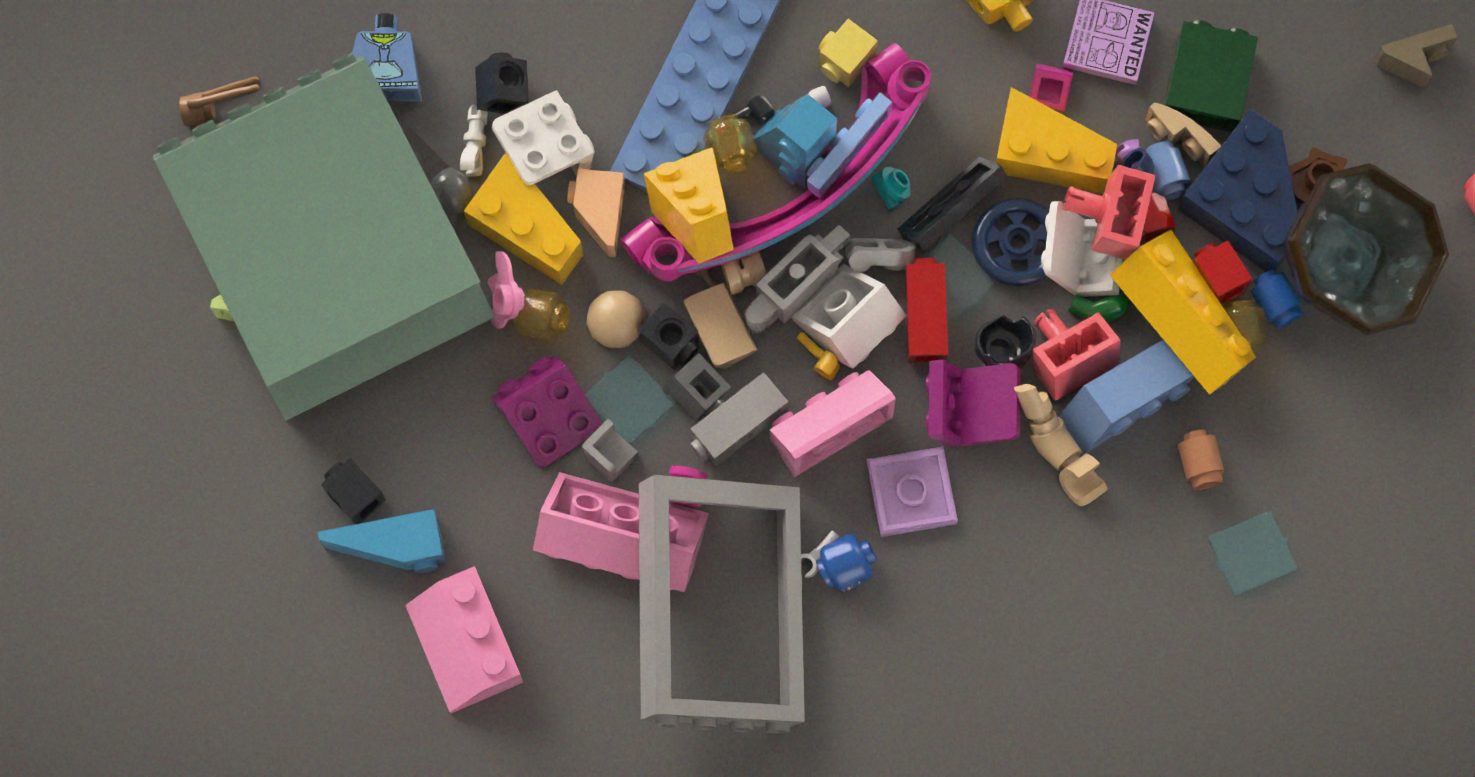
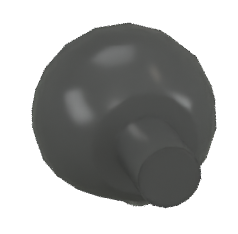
[430,167,473,233]

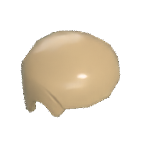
[586,291,648,348]

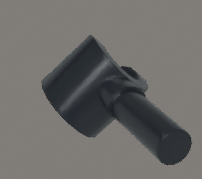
[720,95,775,128]

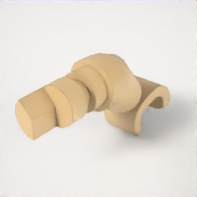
[1014,384,1108,506]

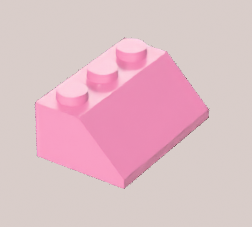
[770,370,896,478]
[405,566,524,714]

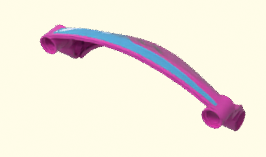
[620,43,931,281]

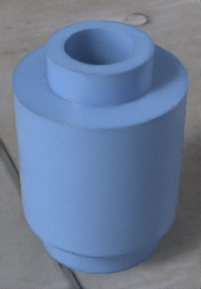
[1146,141,1191,201]

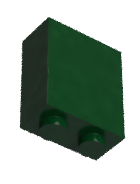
[1164,20,1258,133]

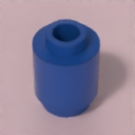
[1250,269,1304,330]

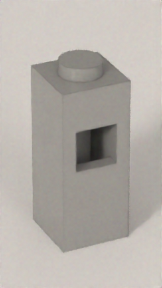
[690,372,788,468]

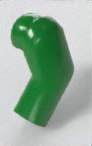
[1068,292,1128,323]

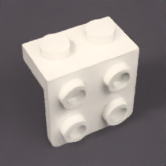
[492,90,595,185]
[1041,201,1122,297]

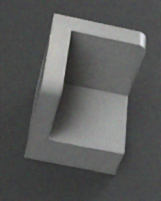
[581,419,638,483]

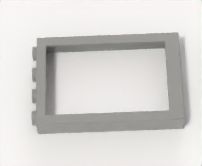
[639,475,805,734]

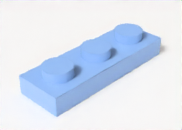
[806,93,892,199]

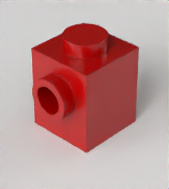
[1193,241,1252,305]

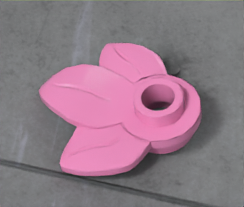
[488,251,524,329]

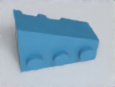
[748,94,837,189]

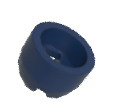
[1120,148,1154,174]

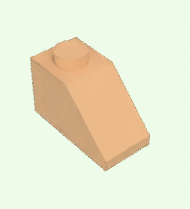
[567,168,625,257]

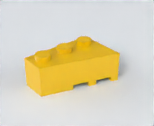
[996,87,1117,194]
[644,147,734,263]
[464,153,583,285]

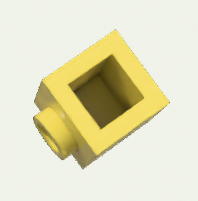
[818,19,878,87]

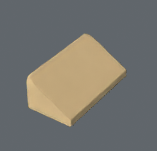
[683,283,757,369]

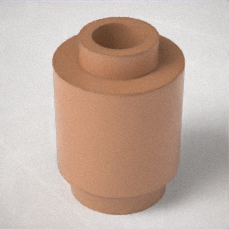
[1177,430,1225,490]

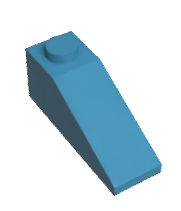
[317,509,446,573]

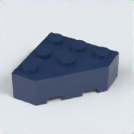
[1178,109,1297,272]

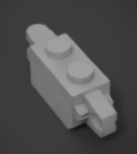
[745,225,850,334]

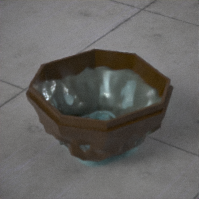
[1285,163,1449,335]

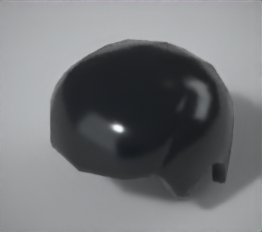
[975,314,1036,368]

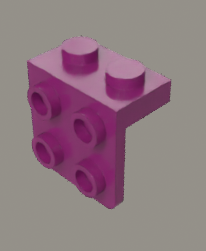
[490,356,602,467]
[925,359,1021,448]

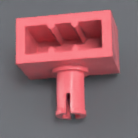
[1063,165,1156,260]
[1033,309,1120,401]

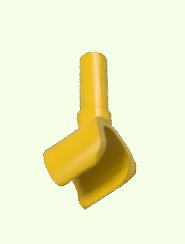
[797,332,840,380]

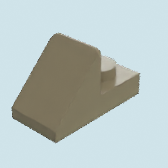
[1374,24,1457,88]

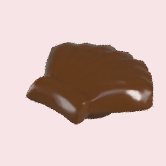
[1289,147,1352,204]

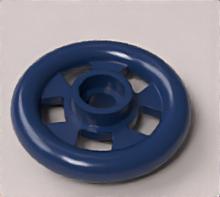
[972,198,1050,286]

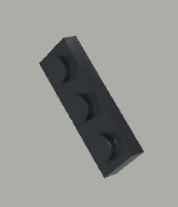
[897,156,1007,251]

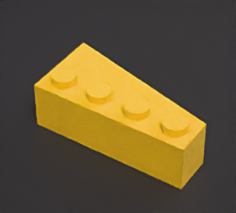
[1110,230,1256,395]

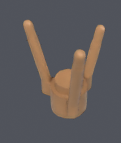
[179,76,260,128]

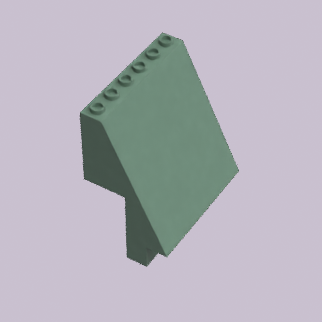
[153,53,495,421]

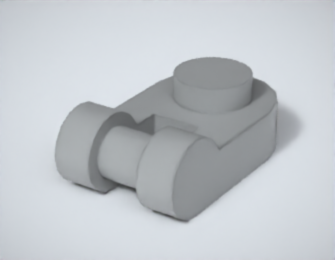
[844,238,916,272]

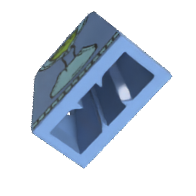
[352,13,422,102]

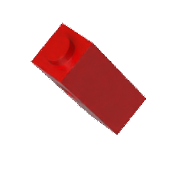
[905,258,948,363]

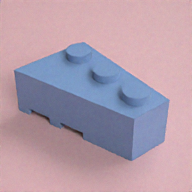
[1058,340,1194,455]

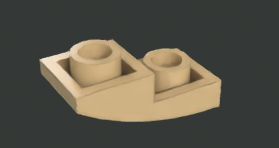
[1145,102,1221,168]

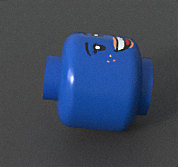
[816,534,878,592]

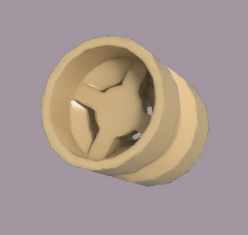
[721,251,766,295]

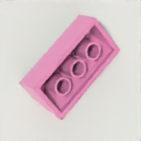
[533,472,709,592]

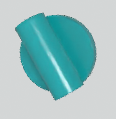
[871,167,911,211]

